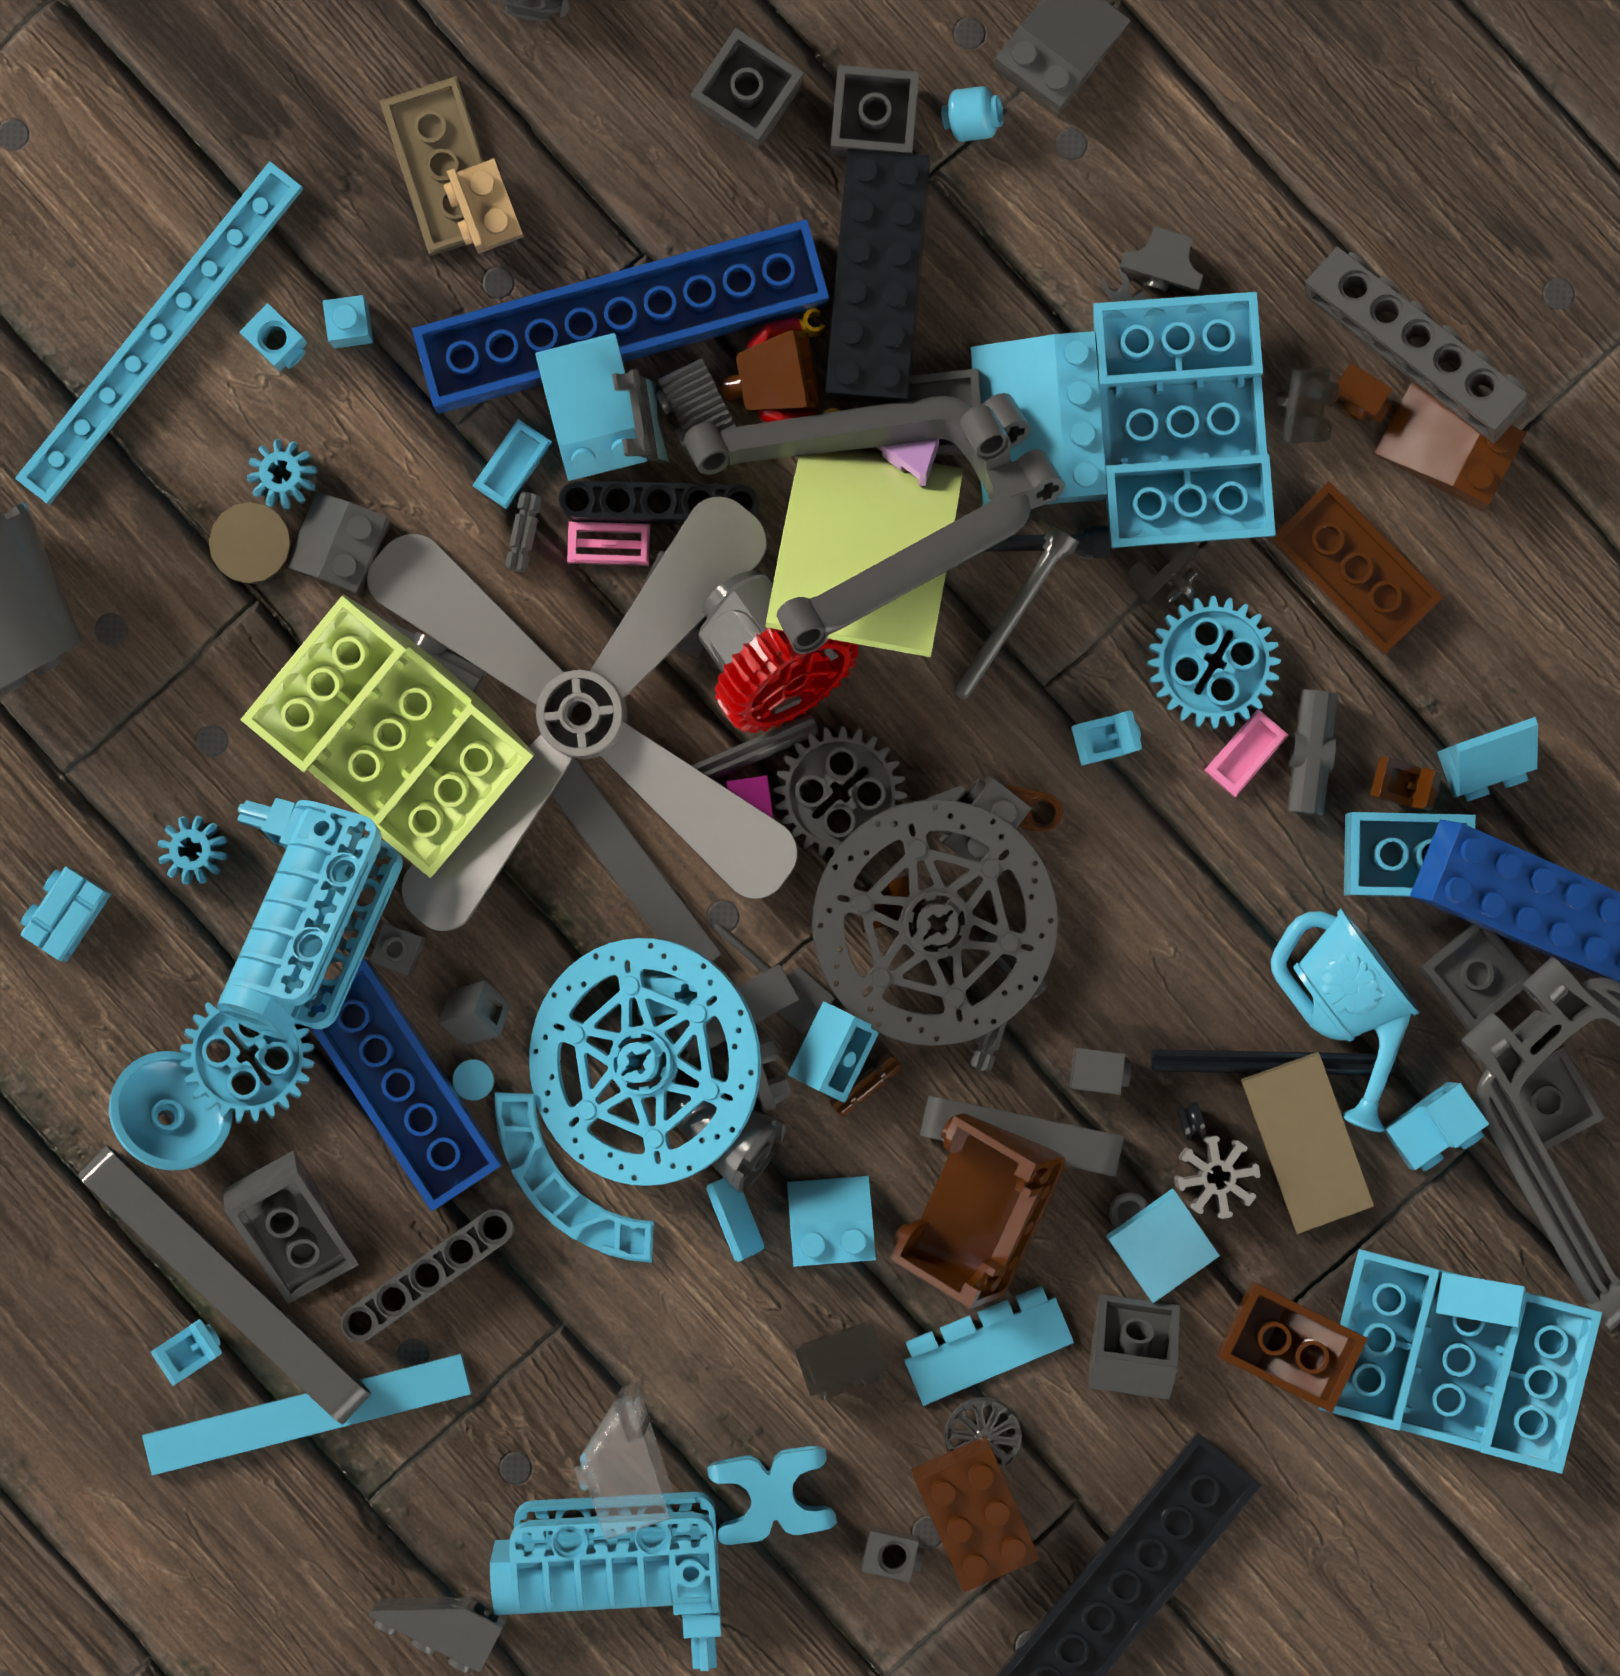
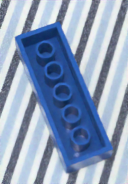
[1410,819,1620,982]
[310,959,504,1212]

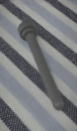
[955,524,1080,699]

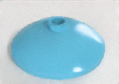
[109,1051,233,1171]

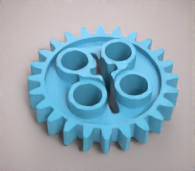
[1147,596,1281,729]
[180,995,314,1123]

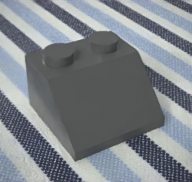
[285,492,392,598]
[1088,1294,1180,1400]

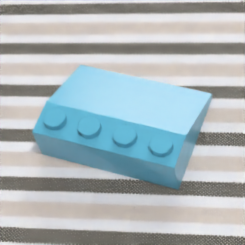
[970,331,1108,506]

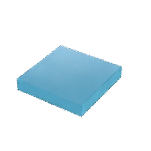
[1106,1188,1220,1303]

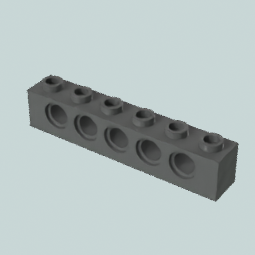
[1305,246,1528,444]

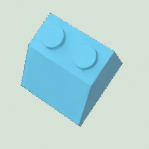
[787,1175,876,1267]

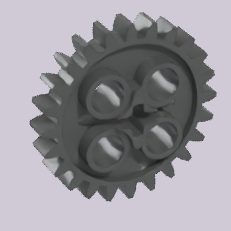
[774,727,907,858]

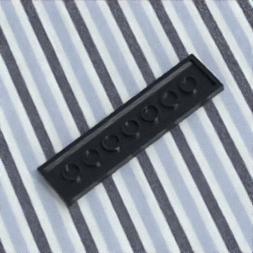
[995,1431,1262,1676]

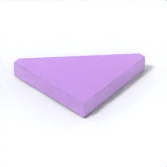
[876,439,939,487]

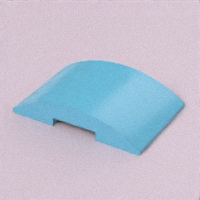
[1093,292,1276,548]
[1318,1249,1602,1474]

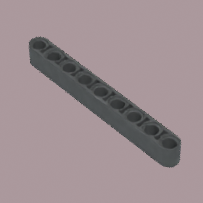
[78,1144,371,1425]

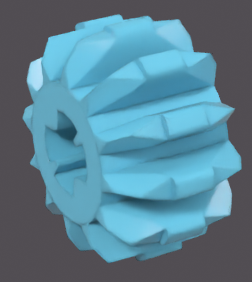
[247,439,317,509]
[158,816,228,885]

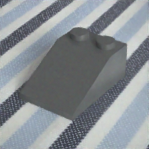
[993,0,1131,118]
[223,1150,359,1304]

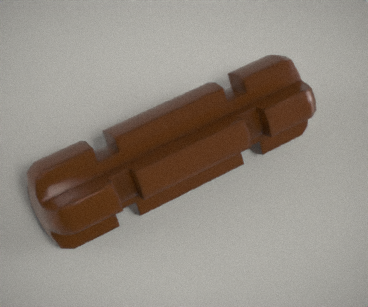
[830,1053,902,1117]

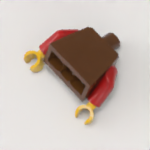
[721,308,839,422]

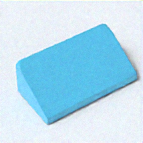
[706,1178,764,1262]

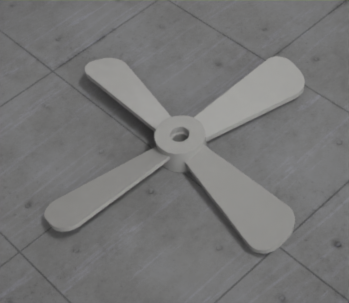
[367,497,798,931]

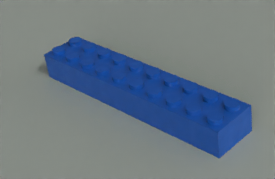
[412,219,829,414]

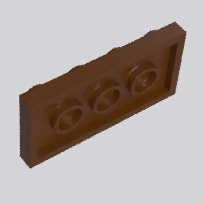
[1269,481,1443,655]

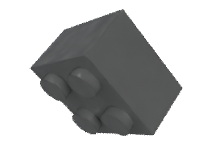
[690,28,804,150]
[830,65,919,157]

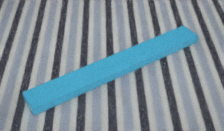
[142,1353,472,1475]

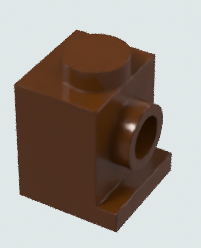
[1324,363,1393,424]

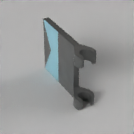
[612,369,669,464]

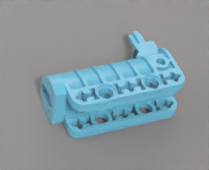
[217,798,403,1040]
[490,1492,722,1671]

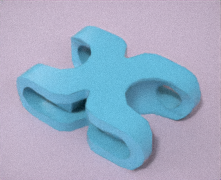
[707,1446,837,1545]

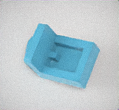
[1071,710,1142,766]
[150,1319,222,1386]

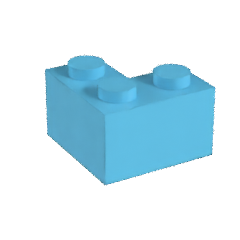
[1384,1082,1489,1171]

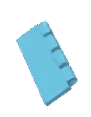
[904,1285,1074,1406]

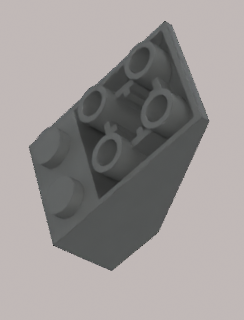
[368,1597,509,1674]

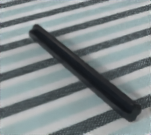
[1151,1049,1395,1076]

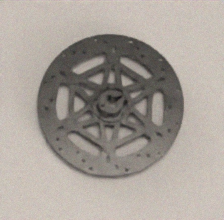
[812,799,1058,1046]

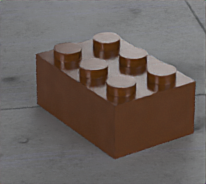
[911,1436,1040,1593]

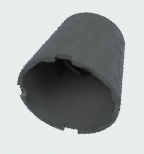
[0,502,83,697]

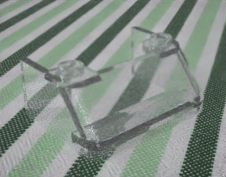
[574,1383,674,1540]

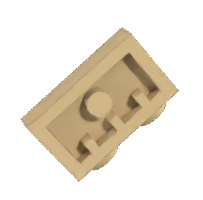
[443,158,524,254]

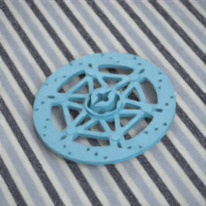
[529,938,761,1186]

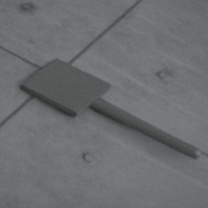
[714,924,835,1034]

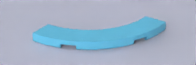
[495,1092,654,1263]

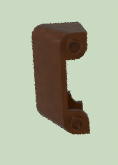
[890,1113,1066,1309]

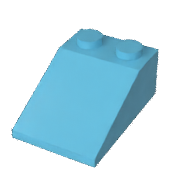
[535,333,647,481]
[1437,717,1538,802]

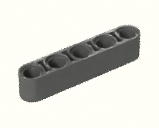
[920,1095,1124,1176]
[341,1208,516,1342]

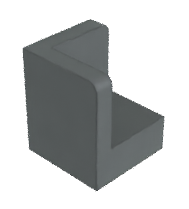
[438,980,511,1045]

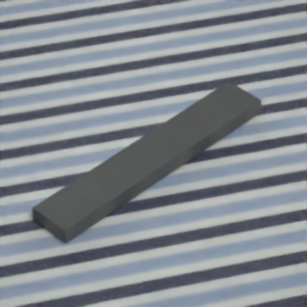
[551,758,721,967]

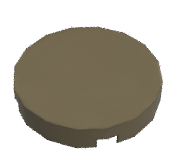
[209,502,292,585]

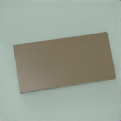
[380,76,484,256]
[1241,1052,1374,1234]

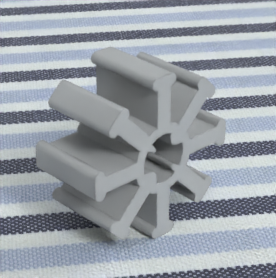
[1174,1135,1261,1219]

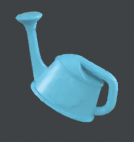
[1271,908,1420,1133]

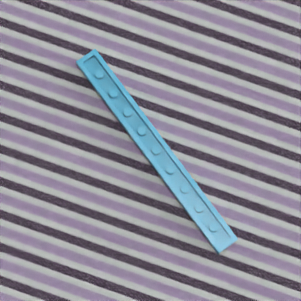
[15,161,303,505]

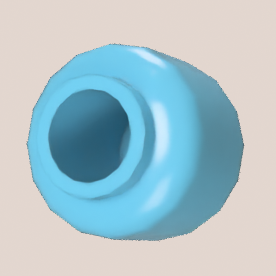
[941,86,1003,142]

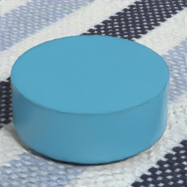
[453,1059,495,1101]

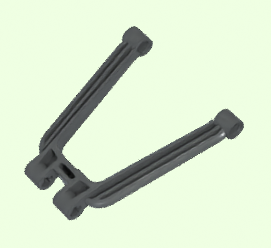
[683,393,1065,654]
[1460,957,1620,1332]

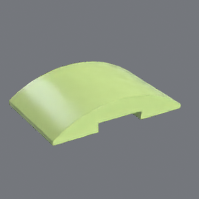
[765,449,963,657]
[240,594,535,879]

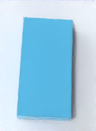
[472,419,553,510]
[1436,1272,1526,1328]

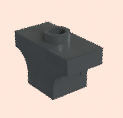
[1118,226,1203,296]

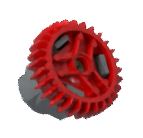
[699,571,859,733]

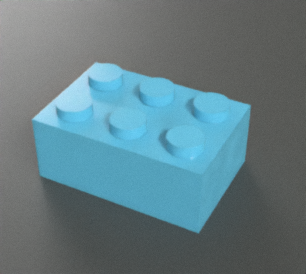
[1344,812,1476,897]

